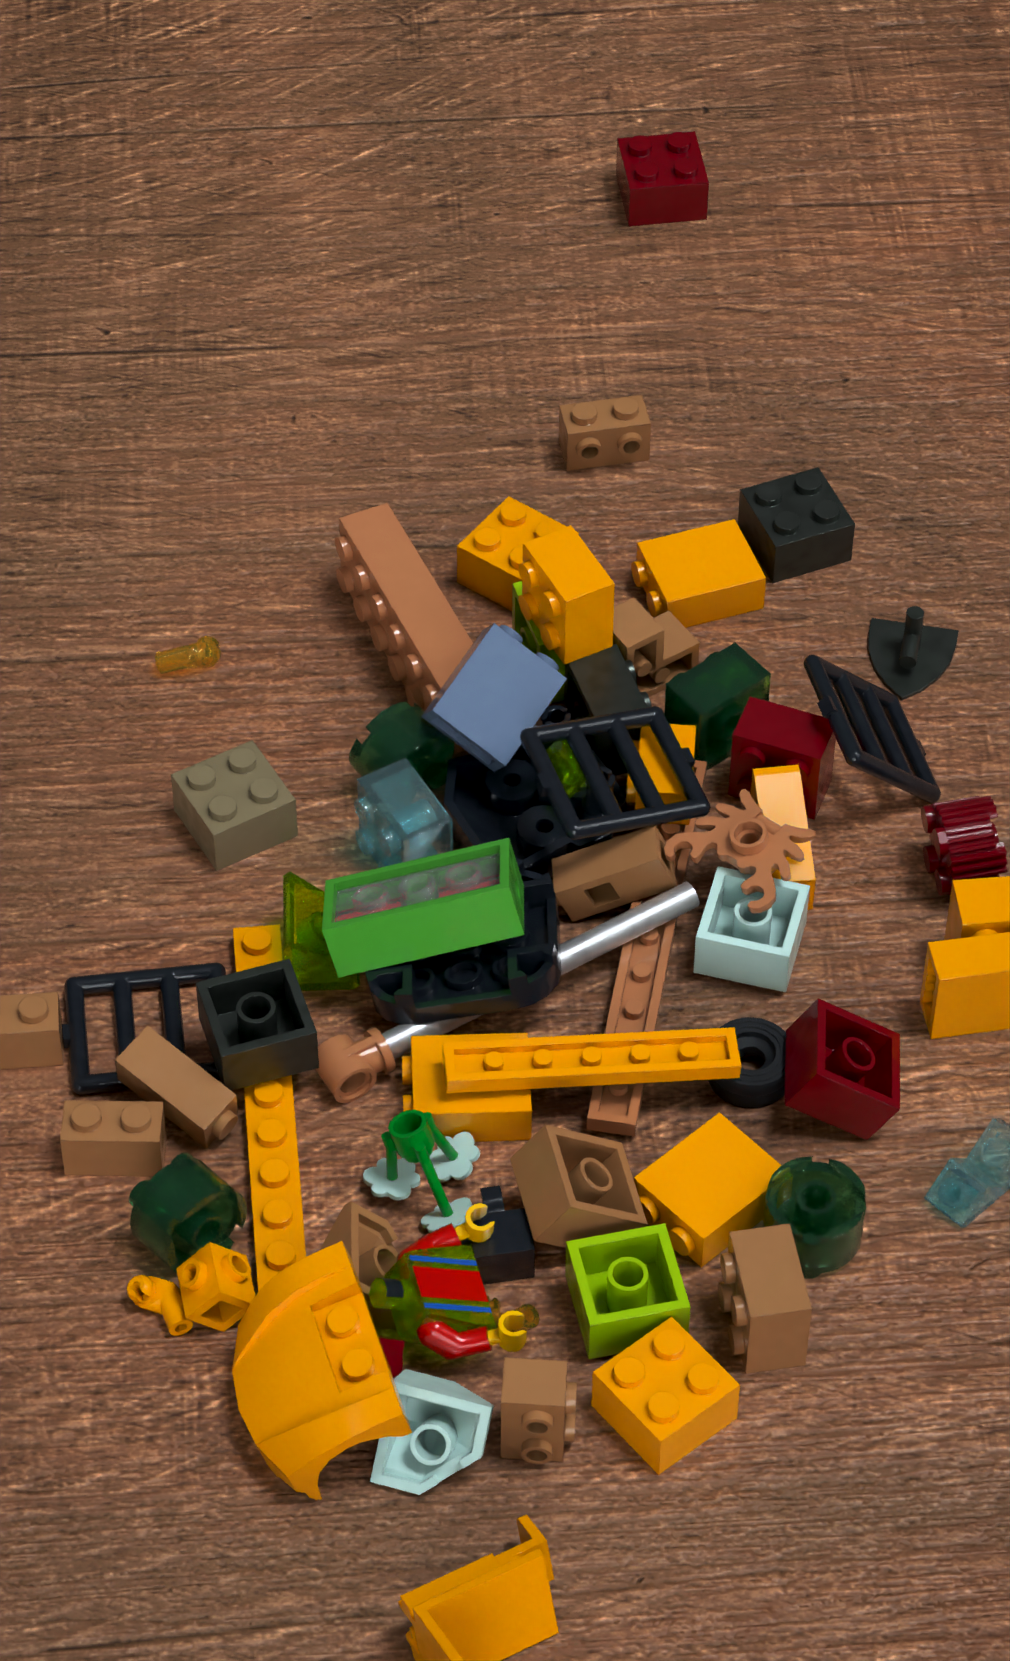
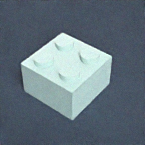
[693,866,810,992]

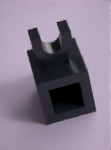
[459,1186,535,1285]

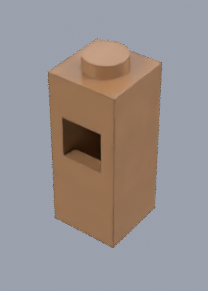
[551,825,676,922]
[115,1025,238,1148]

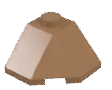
[320,1201,425,1330]

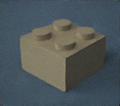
[171,740,298,871]

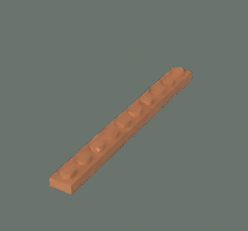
[587,760,707,1137]

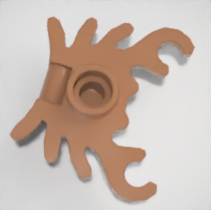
[664,789,816,914]

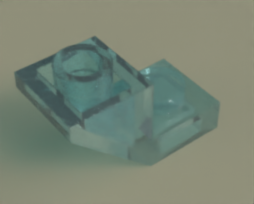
[924,1118,1010,1228]

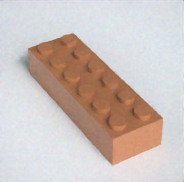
[335,503,473,757]

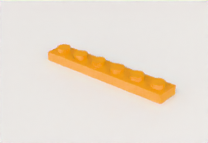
[442,1027,741,1093]

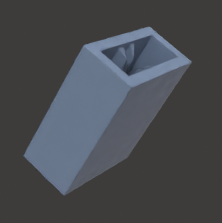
[421,623,567,772]

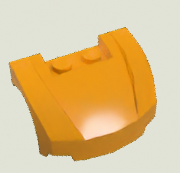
[232,1241,412,1500]

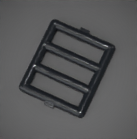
[803,655,941,803]
[520,706,711,840]
[62,962,226,1095]

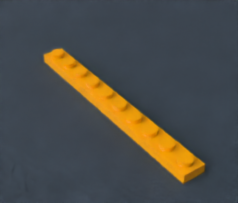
[233,924,306,1292]

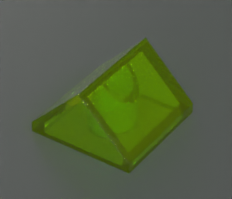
[283,871,360,991]

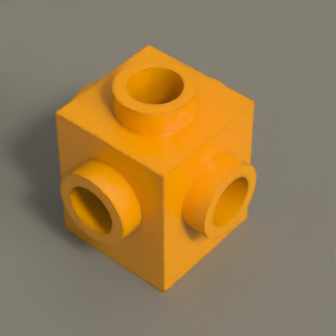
[176,1242,255,1332]

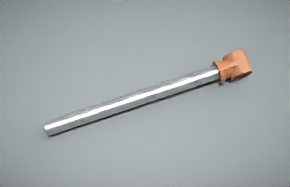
[315,881,699,1103]

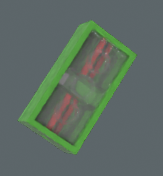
[322,838,524,978]

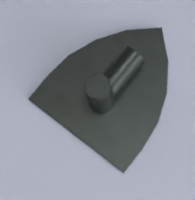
[868,606,959,701]

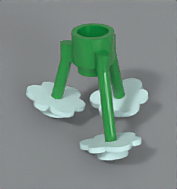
[363,1110,481,1233]

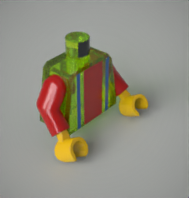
[369,1203,527,1360]

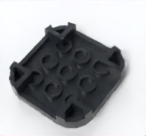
[365,861,561,1024]

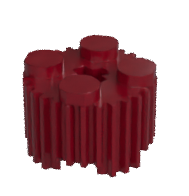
[921,795,1008,896]

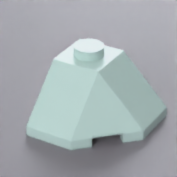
[370,1369,494,1495]

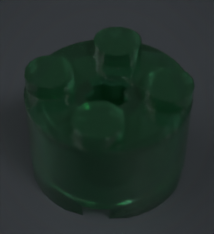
[349,701,455,812]
[129,1152,247,1273]
[762,1157,866,1279]

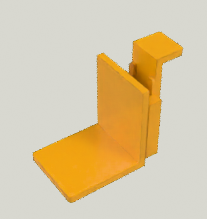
[398,1514,559,1661]

